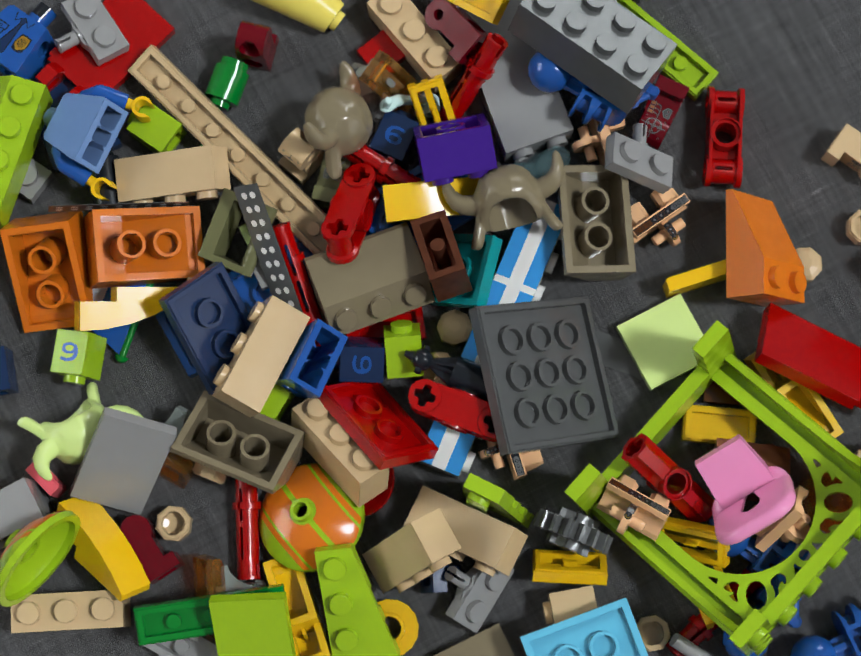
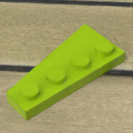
[463,473,534,529]
[314,543,401,656]

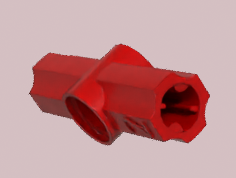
[621,433,714,523]

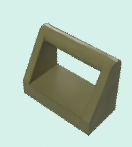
[198,188,278,278]

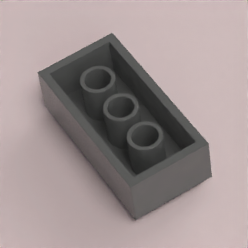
[508,0,678,114]

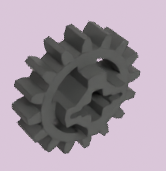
[532,506,614,557]

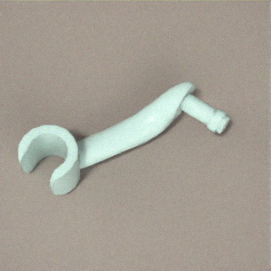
[380,94,441,118]

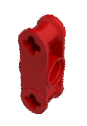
[702,86,745,189]
[321,163,380,264]
[408,379,497,442]

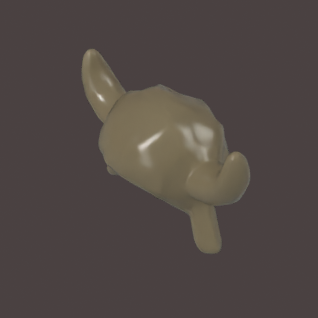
[303,61,373,180]
[441,150,564,250]

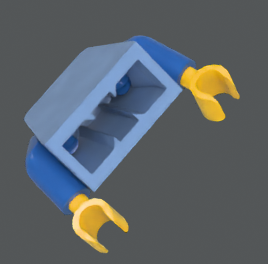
[43,85,155,201]

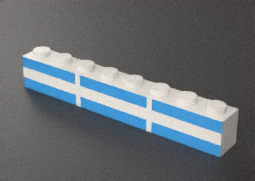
[419,199,562,479]

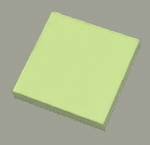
[616,294,703,391]

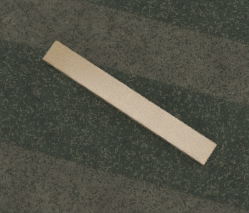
[128,44,328,255]

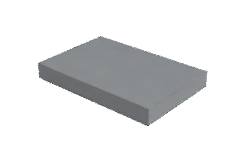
[70,407,177,515]

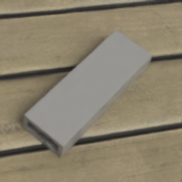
[446,0,574,163]

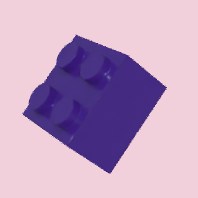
[412,113,498,186]

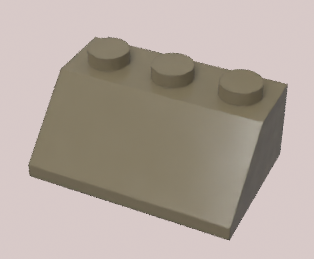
[558,165,636,281]
[303,222,435,335]
[171,390,305,494]

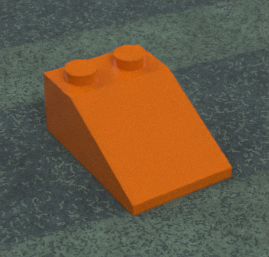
[726,189,807,307]
[84,206,205,288]
[0,211,93,333]

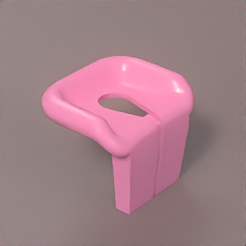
[695,434,796,545]

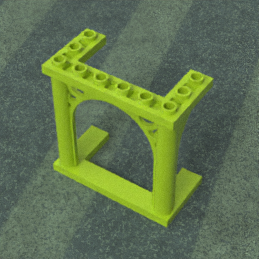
[564,320,861,656]

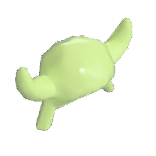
[17,382,144,481]

